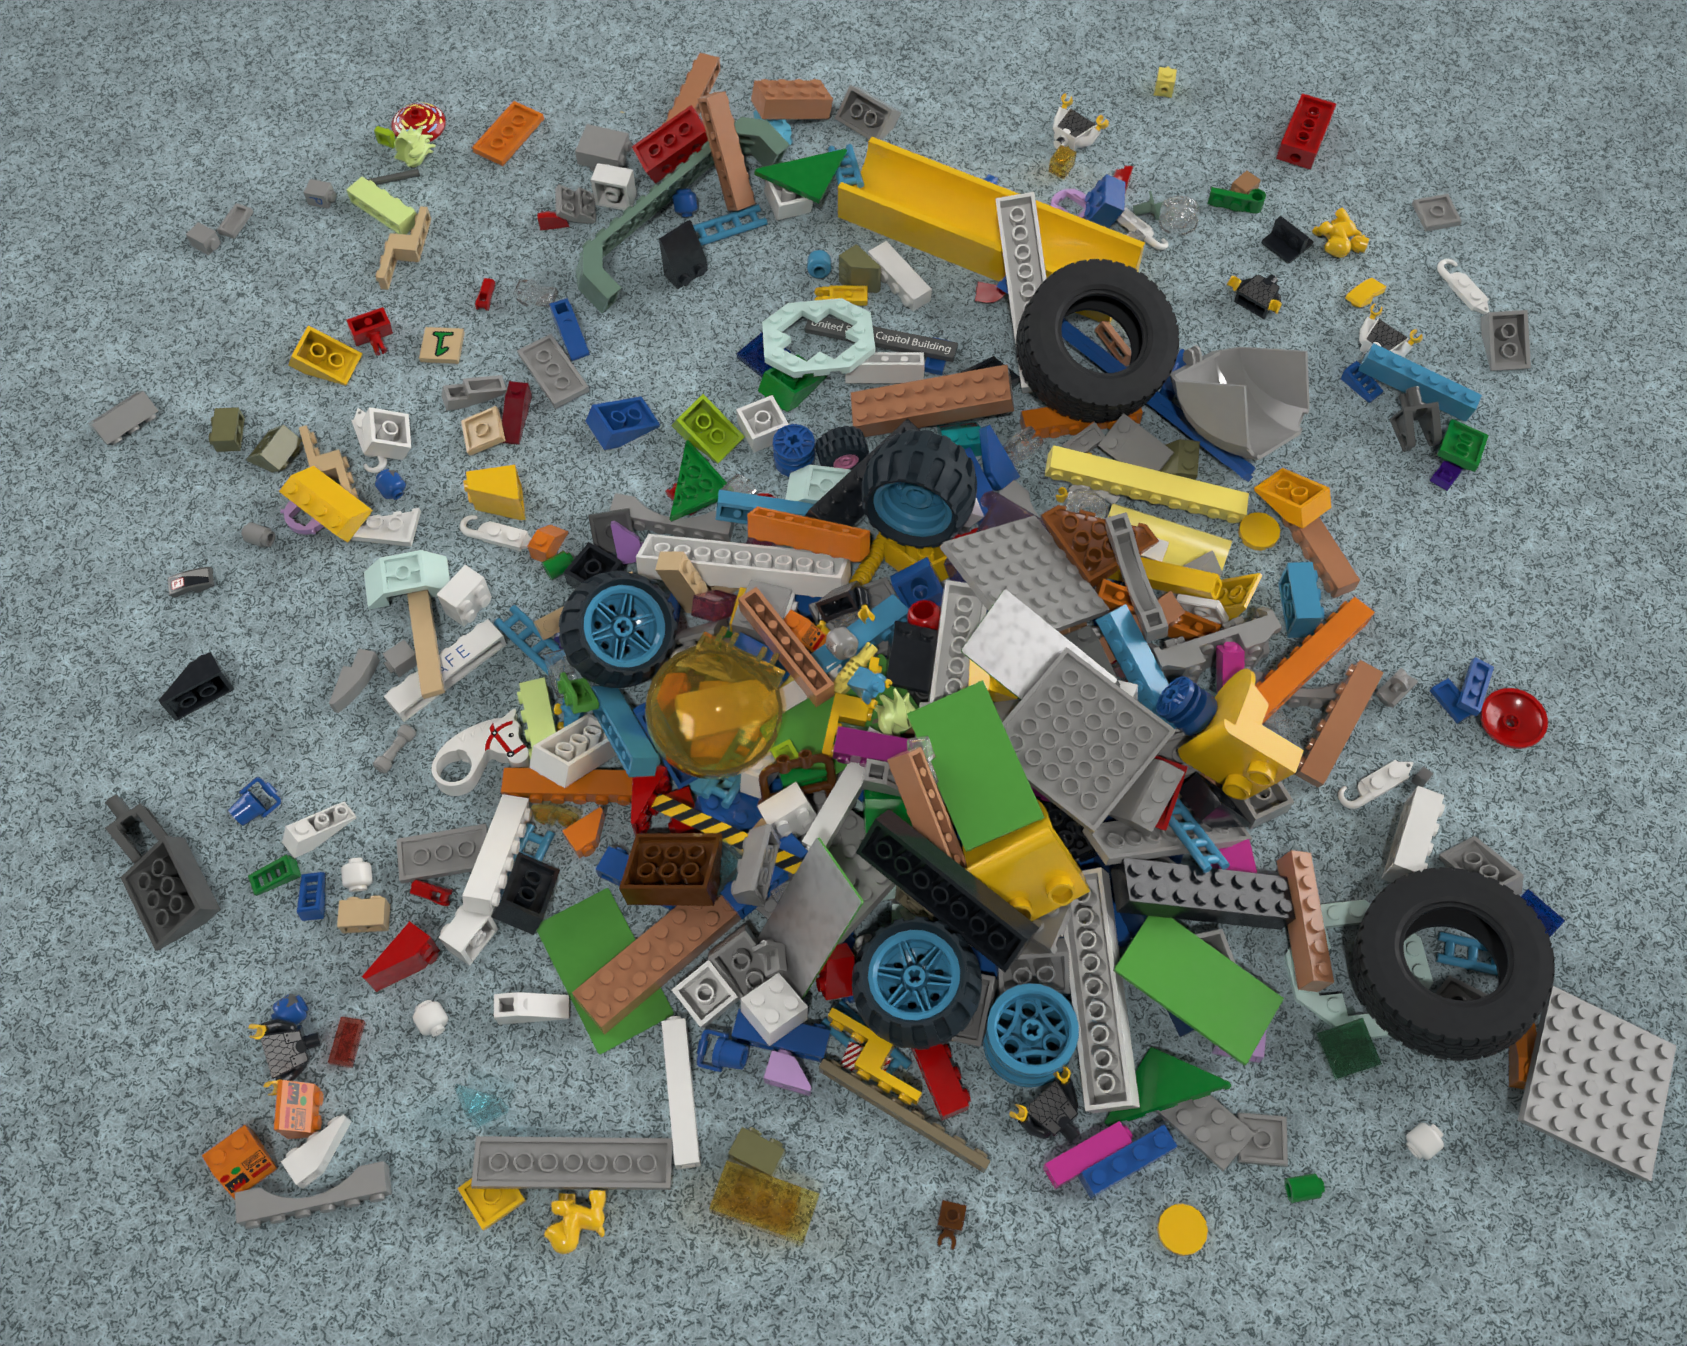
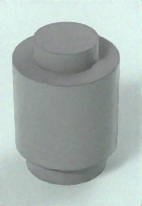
[241,522,275,548]

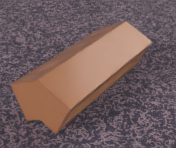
[1095,321,1131,366]

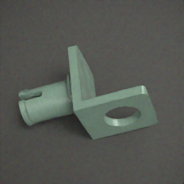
[1132,191,1176,220]

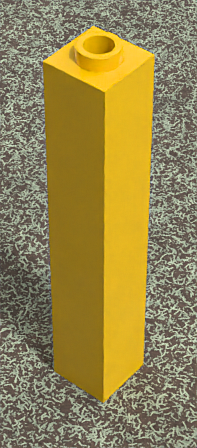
[1108,557,1223,600]

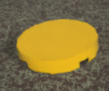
[1238,512,1280,551]
[1157,1204,1208,1256]

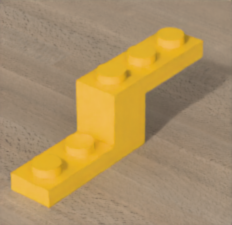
[822,656,882,758]
[828,1007,922,1105]

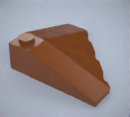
[1040,505,1159,587]

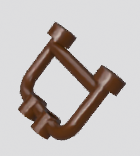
[758,749,837,813]

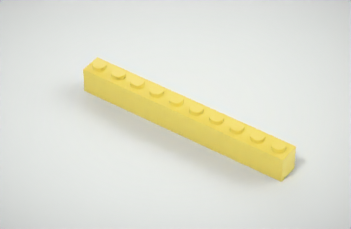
[1045,445,1249,523]

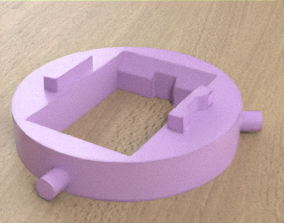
[1051,189,1086,219]
[280,501,324,535]

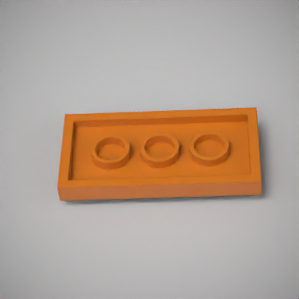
[472,101,544,166]

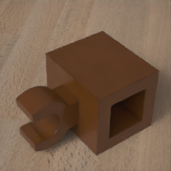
[936,1200,967,1250]

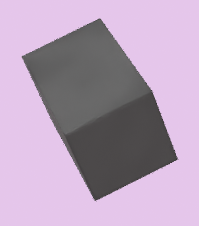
[1411,766,1434,787]

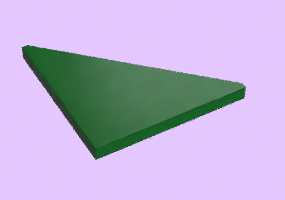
[754,149,847,204]
[669,440,734,522]
[1104,1047,1232,1127]

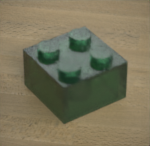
[1317,1018,1382,1082]

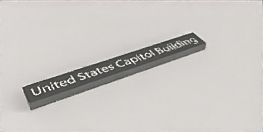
[804,317,958,362]

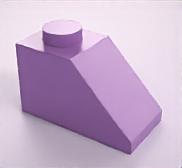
[611,521,644,564]

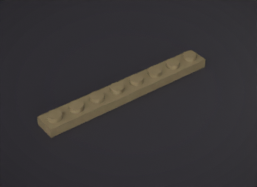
[819,1059,990,1173]

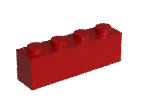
[911,1044,971,1121]

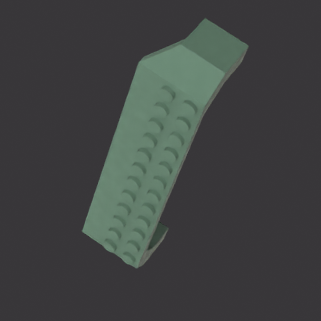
[575,117,790,313]

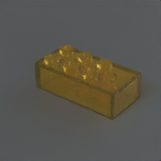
[709,1160,820,1246]

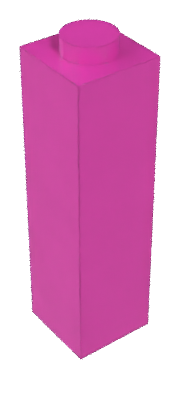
[1216,642,1245,695]
[1043,1121,1133,1190]

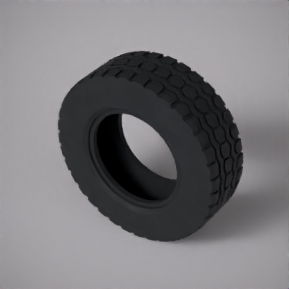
[1016,259,1179,423]
[1352,867,1555,1061]

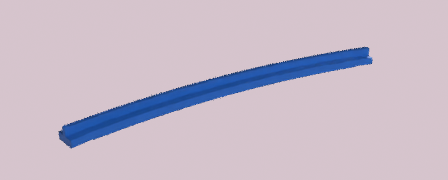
[996,275,1256,482]

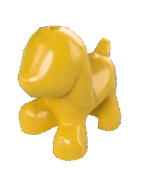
[1312,208,1362,258]
[544,1190,606,1254]

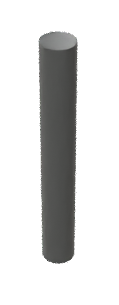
[367,169,420,185]

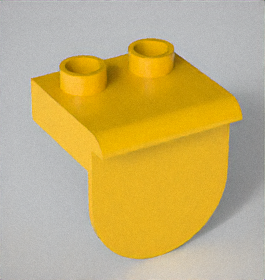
[1178,668,1304,800]
[963,800,1090,921]

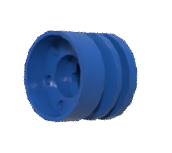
[773,424,815,477]
[1156,676,1217,736]

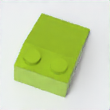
[671,394,745,464]

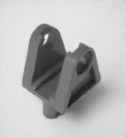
[1389,386,1442,452]
[105,794,168,864]

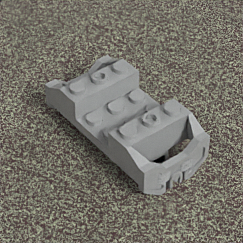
[1148,607,1282,684]

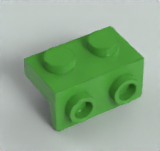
[557,672,599,714]

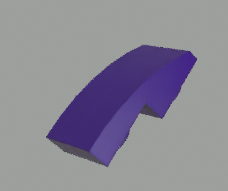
[1430,460,1464,491]

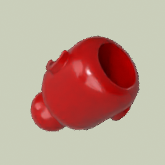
[907,600,941,633]

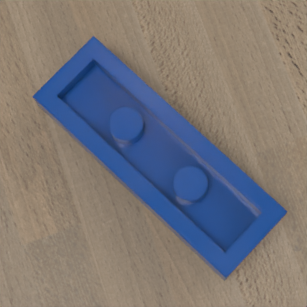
[1456,657,1494,716]

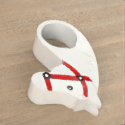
[432,709,531,796]

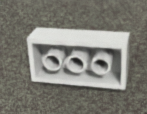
[529,713,617,788]
[1382,786,1445,883]

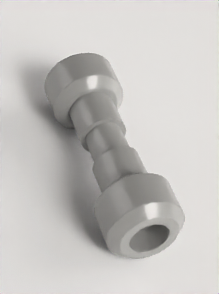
[373,724,416,774]

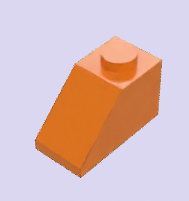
[527,524,568,562]
[562,807,605,859]

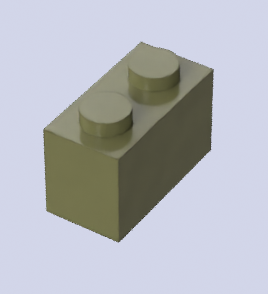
[209,407,245,452]
[728,1127,786,1180]

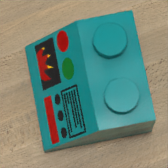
[937,421,982,457]

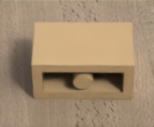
[337,896,390,933]

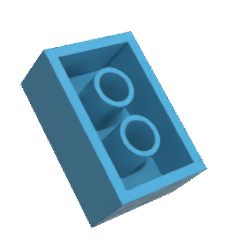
[1278,562,1324,638]

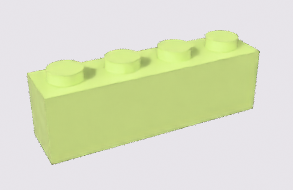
[346,177,416,235]
[517,677,557,760]

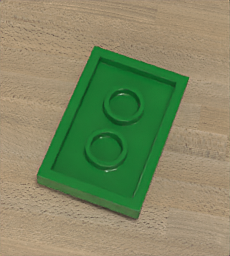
[1437,419,1489,472]

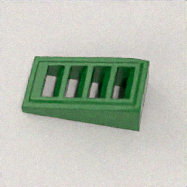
[778,769,827,790]
[248,854,301,896]

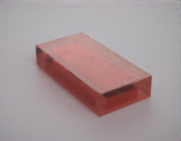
[328,1016,366,1068]

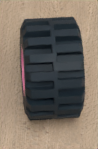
[815,426,869,470]

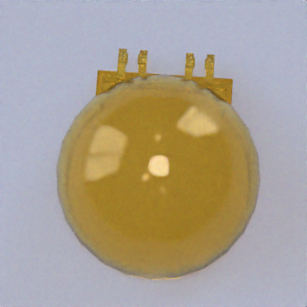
[645,626,786,780]

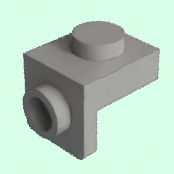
[753,939,787,978]

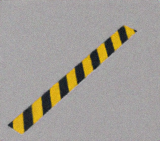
[651,793,804,875]

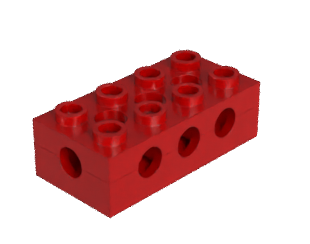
[1276,93,1337,170]
[632,105,708,184]

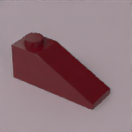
[502,381,532,445]

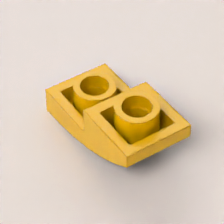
[1345,277,1387,308]

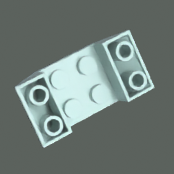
[785,465,851,504]
[364,550,450,610]

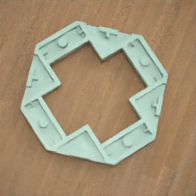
[762,298,875,378]
[1284,900,1433,1041]

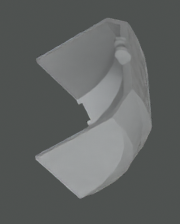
[1170,345,1310,460]

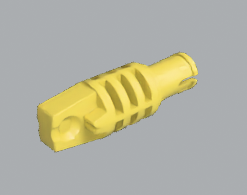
[833,642,878,695]

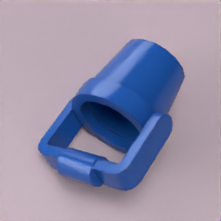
[228,777,281,826]
[697,1029,749,1072]

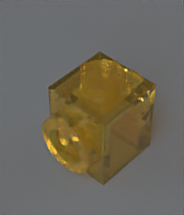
[1048,145,1077,179]

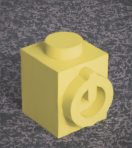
[1154,66,1177,98]

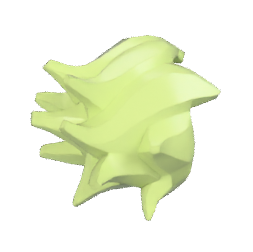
[394,126,436,168]
[874,688,919,737]

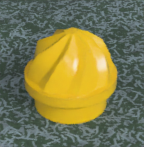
[1350,235,1370,253]

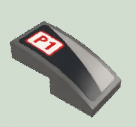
[168,567,214,598]

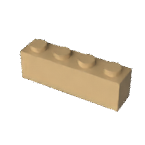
[655,551,714,614]

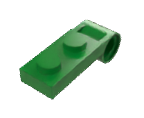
[1207,187,1266,214]

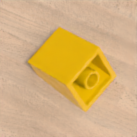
[463,464,526,520]

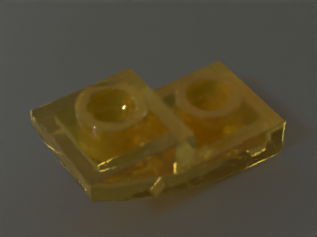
[531,804,580,828]

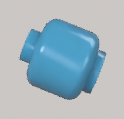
[807,250,832,279]

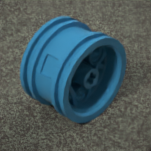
[983,983,1079,1088]

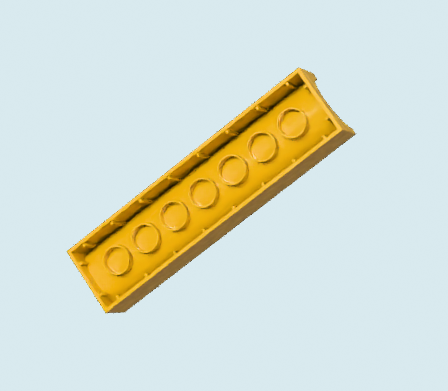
[838,137,1145,323]

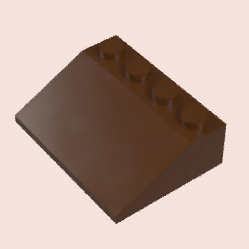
[619,833,723,906]

